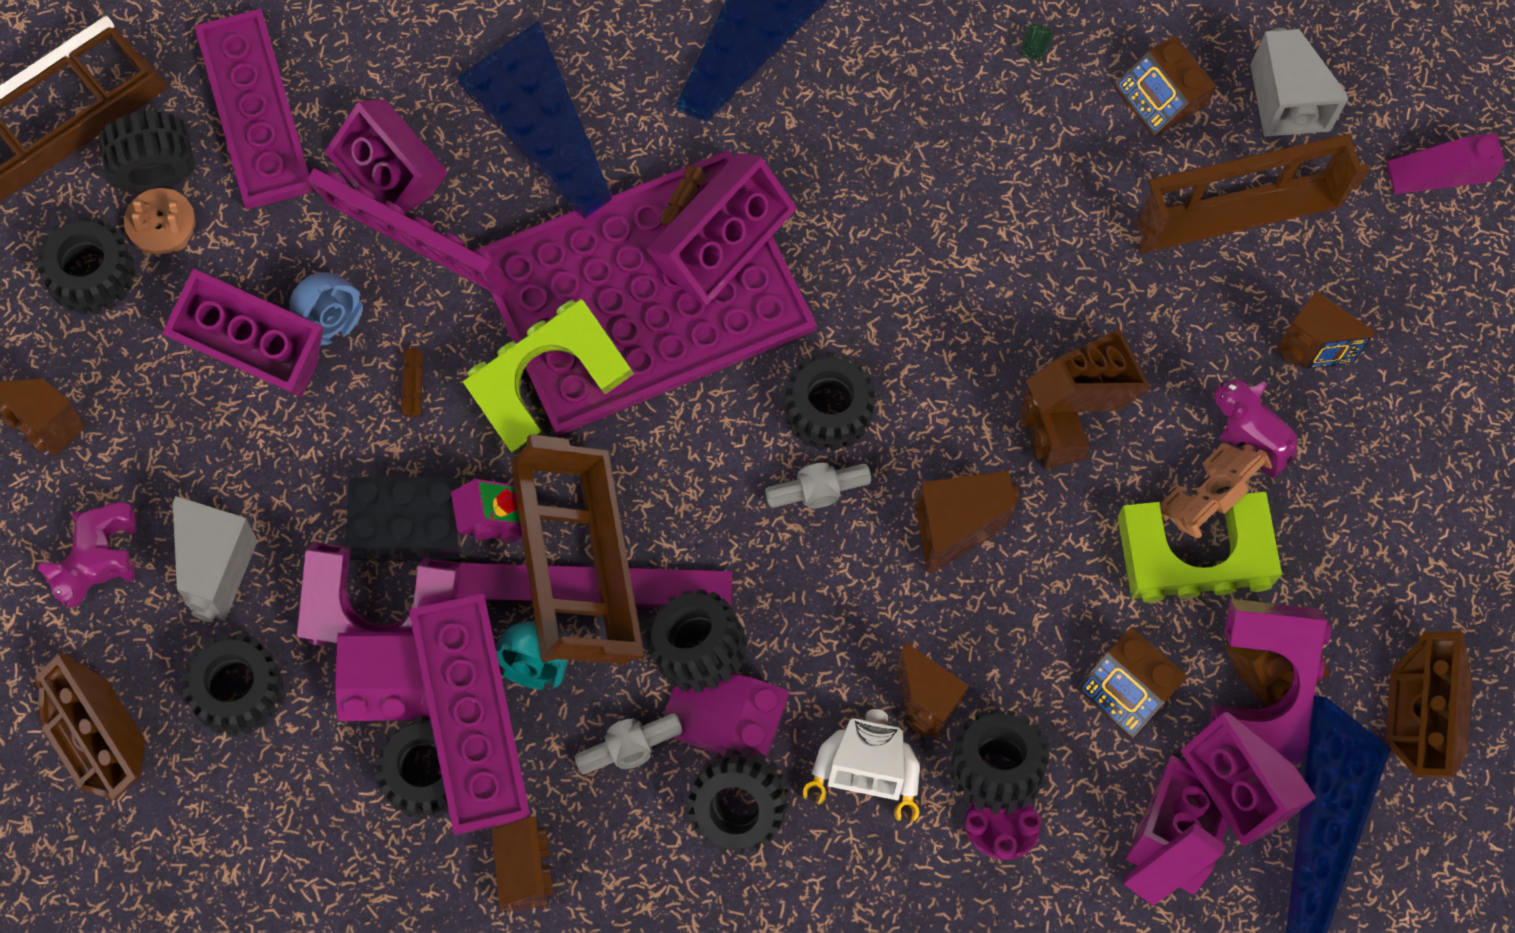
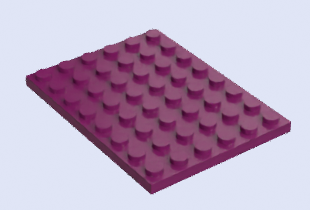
[473,150,817,437]

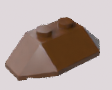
[1385,631,1472,778]
[35,653,146,800]

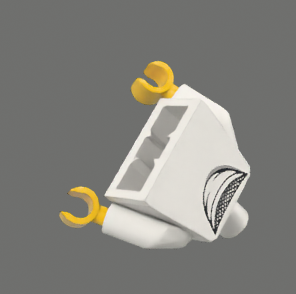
[803,709,920,822]

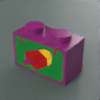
[451,479,522,543]

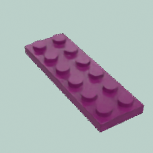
[194,9,314,210]
[307,168,509,297]
[409,593,531,836]

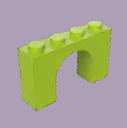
[463,299,634,456]
[1117,492,1282,603]

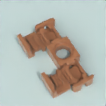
[1160,443,1272,538]

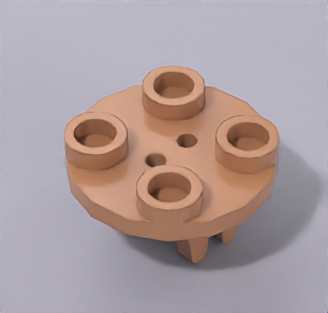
[124,188,196,254]

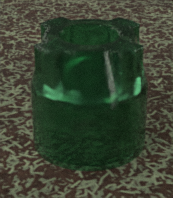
[1020,24,1053,62]

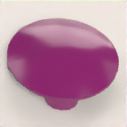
[965,802,1042,860]

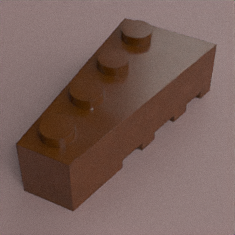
[1026,328,1151,413]

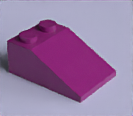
[662,673,790,762]
[1180,712,1316,846]
[1126,755,1228,895]

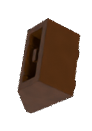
[0,379,86,457]
[1019,387,1090,470]
[1225,644,1330,707]
[492,816,554,912]

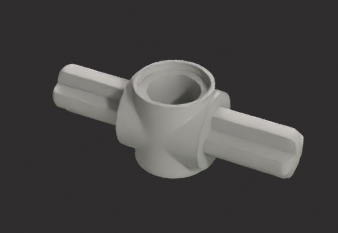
[765,463,871,509]
[575,714,682,774]

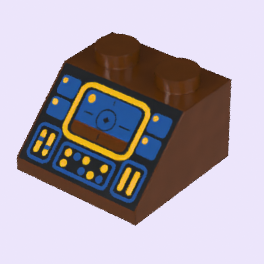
[1114,35,1216,138]
[1276,291,1376,369]
[1076,627,1188,739]

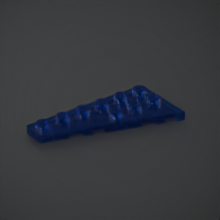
[676,0,827,123]
[457,21,612,219]
[1286,696,1391,933]

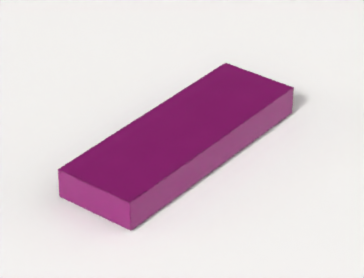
[1124,823,1226,906]

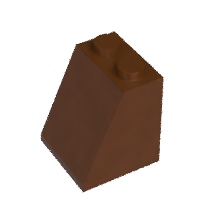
[915,471,1020,574]

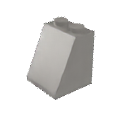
[1250,28,1348,137]
[173,496,258,622]

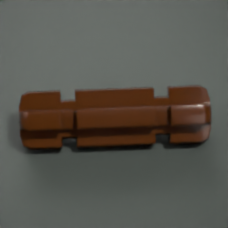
[660,165,706,227]
[401,348,423,418]

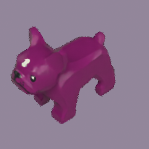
[1214,379,1298,478]
[38,502,137,607]

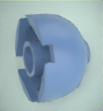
[289,272,363,345]

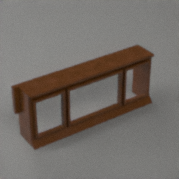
[0,15,169,202]
[1135,134,1370,254]
[511,434,644,667]

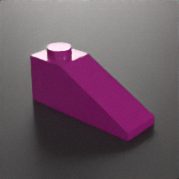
[1386,133,1505,194]

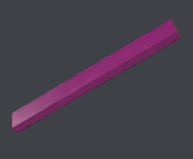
[457,563,732,608]

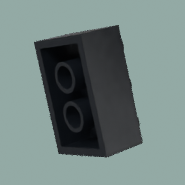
[345,477,462,561]

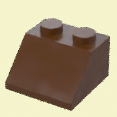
[896,642,969,739]

